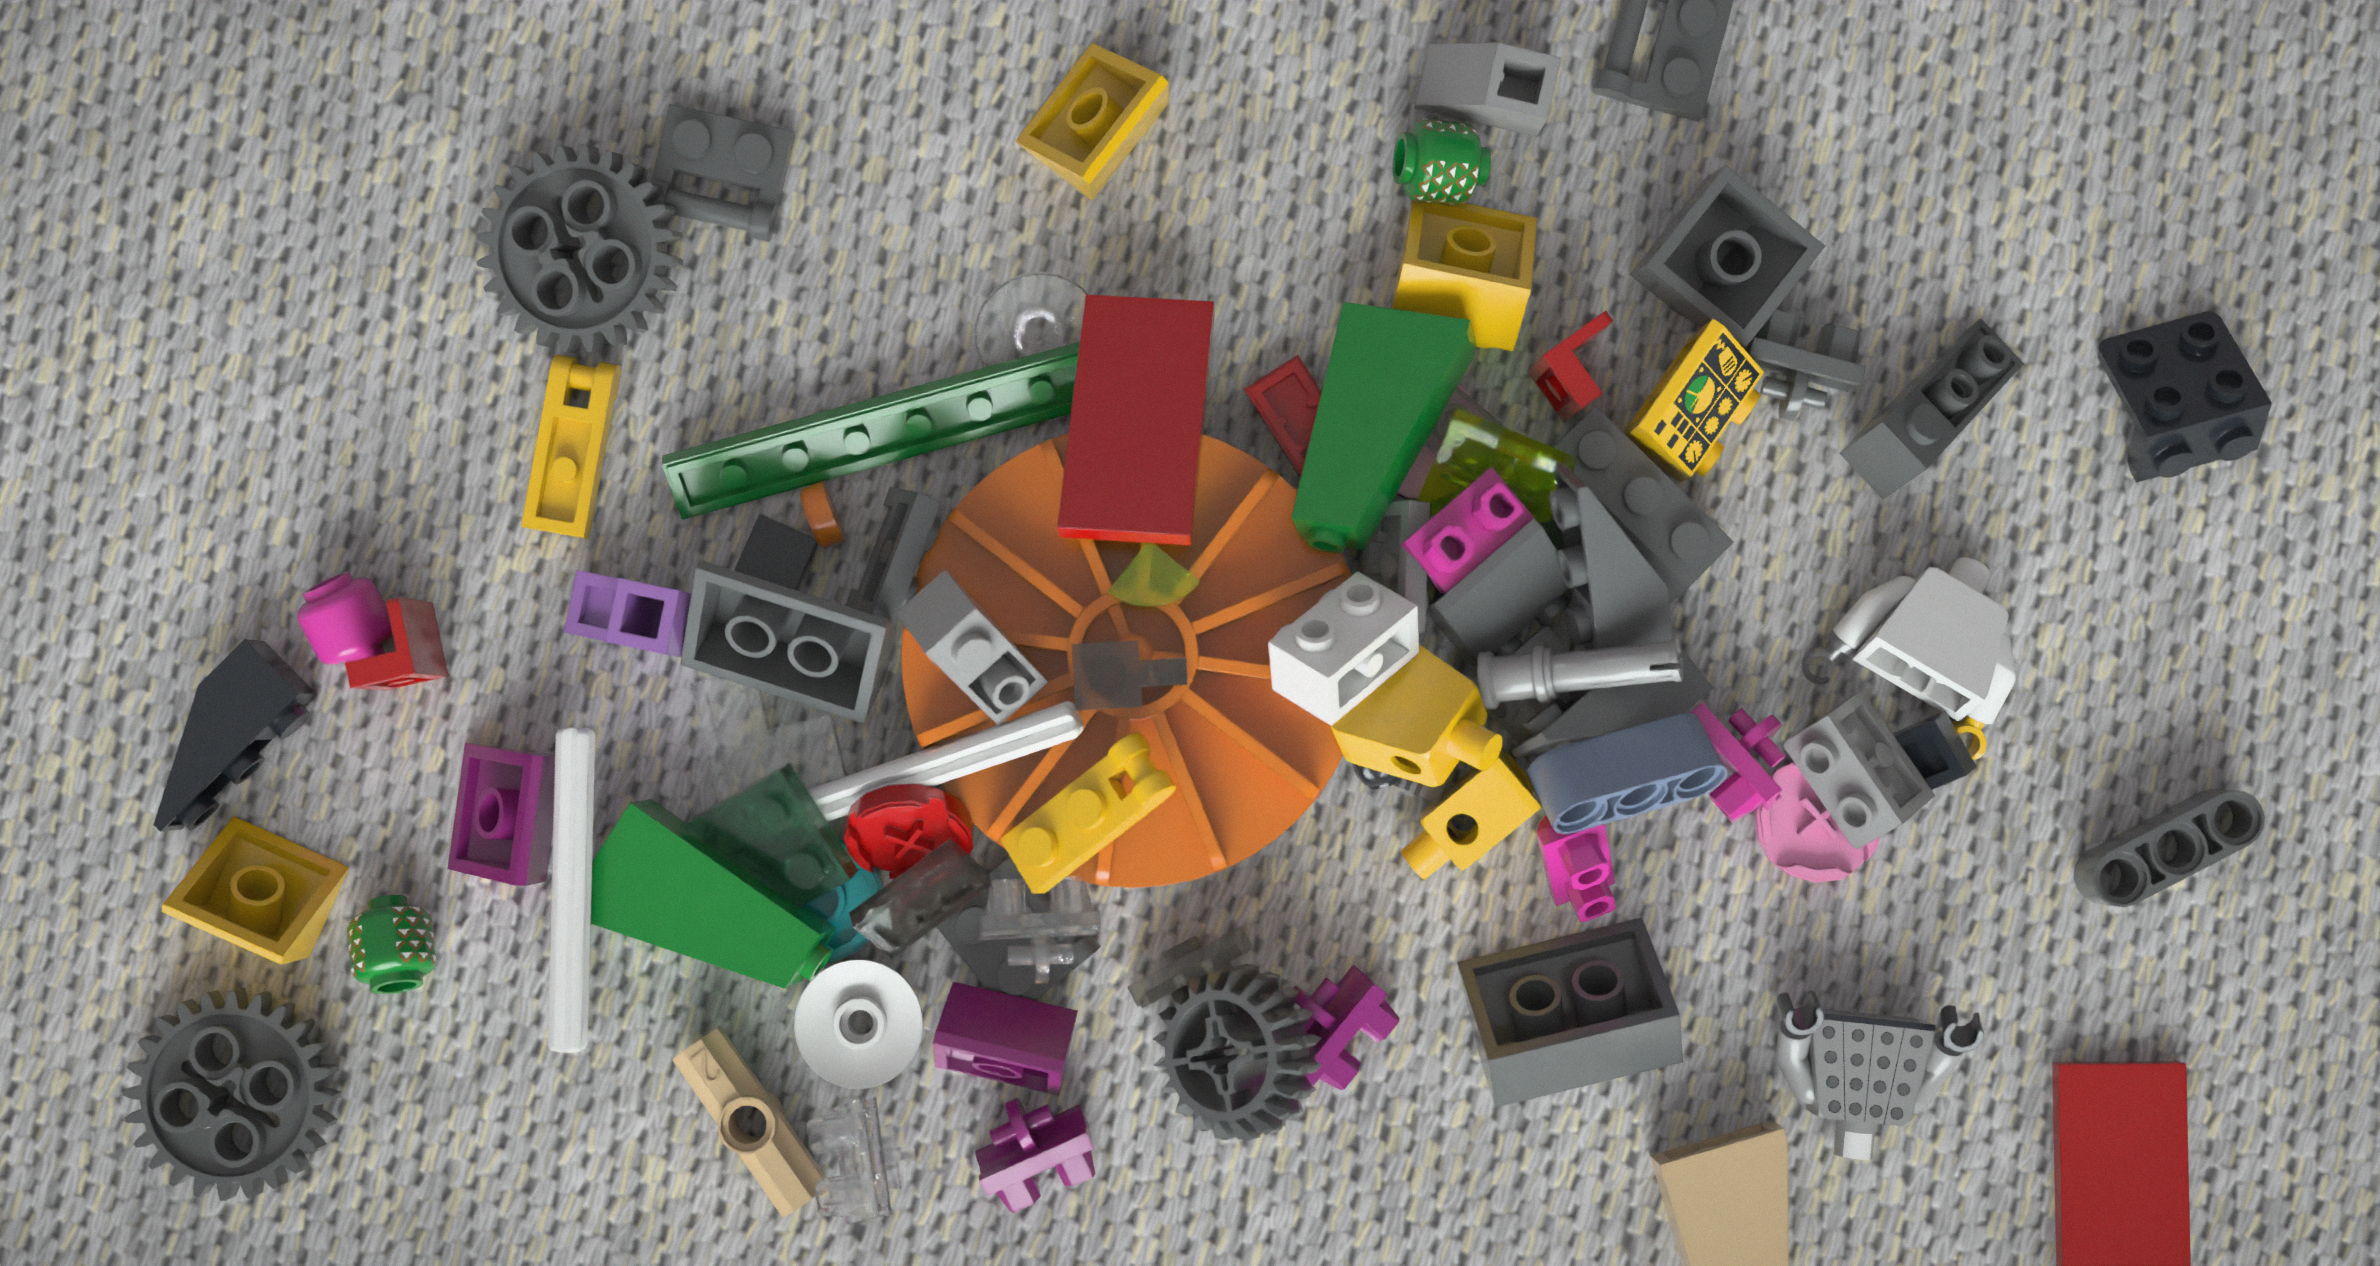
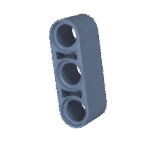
[1527,713,1727,834]

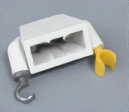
[1802,557,2016,760]

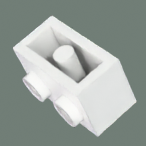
[1268,571,1419,726]

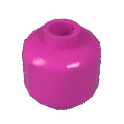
[297,571,392,665]

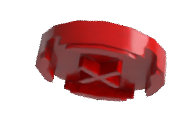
[844,784,974,882]

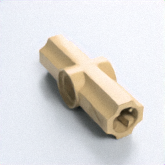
[672,1025,831,1218]

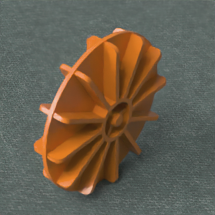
[901,433,1351,888]

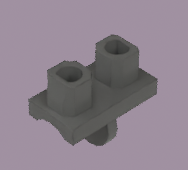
[1744,309,1866,421]

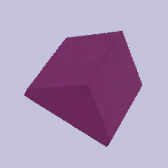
[448,743,555,886]
[932,981,1078,1096]

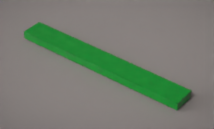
[662,342,1080,520]

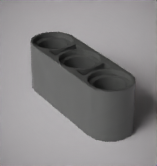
[2073,789,2265,907]

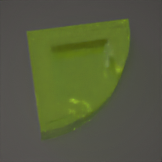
[1107,543,1201,607]

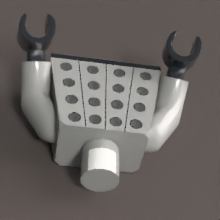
[1775,991,1984,1160]

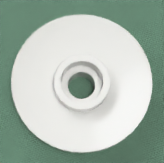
[794,959,923,1089]

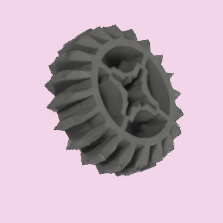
[1153,964,1323,1141]

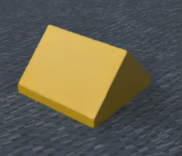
[1015,43,1169,201]
[162,816,349,965]

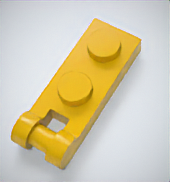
[521,354,622,539]
[1000,732,1176,894]

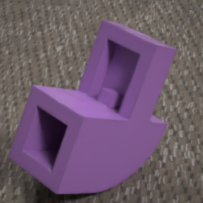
[563,570,692,657]

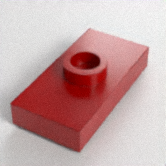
[1244,355,1322,479]

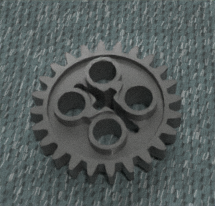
[476,144,683,353]
[123,988,342,1201]

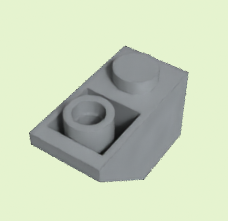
[1415,43,1562,137]
[896,569,1048,726]

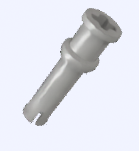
[1477,639,1683,710]

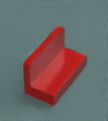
[1527,311,1613,423]
[345,597,449,690]

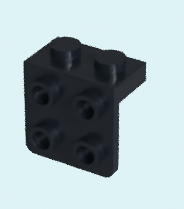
[2097,311,2272,483]

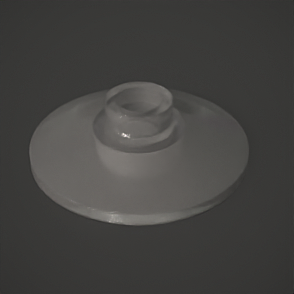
[975,272,1088,367]

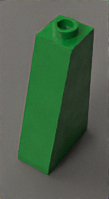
[1291,302,1476,553]
[591,799,837,989]

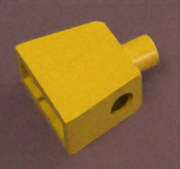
[1331,644,1502,787]
[1400,746,1542,880]

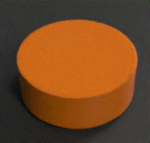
[800,481,846,548]

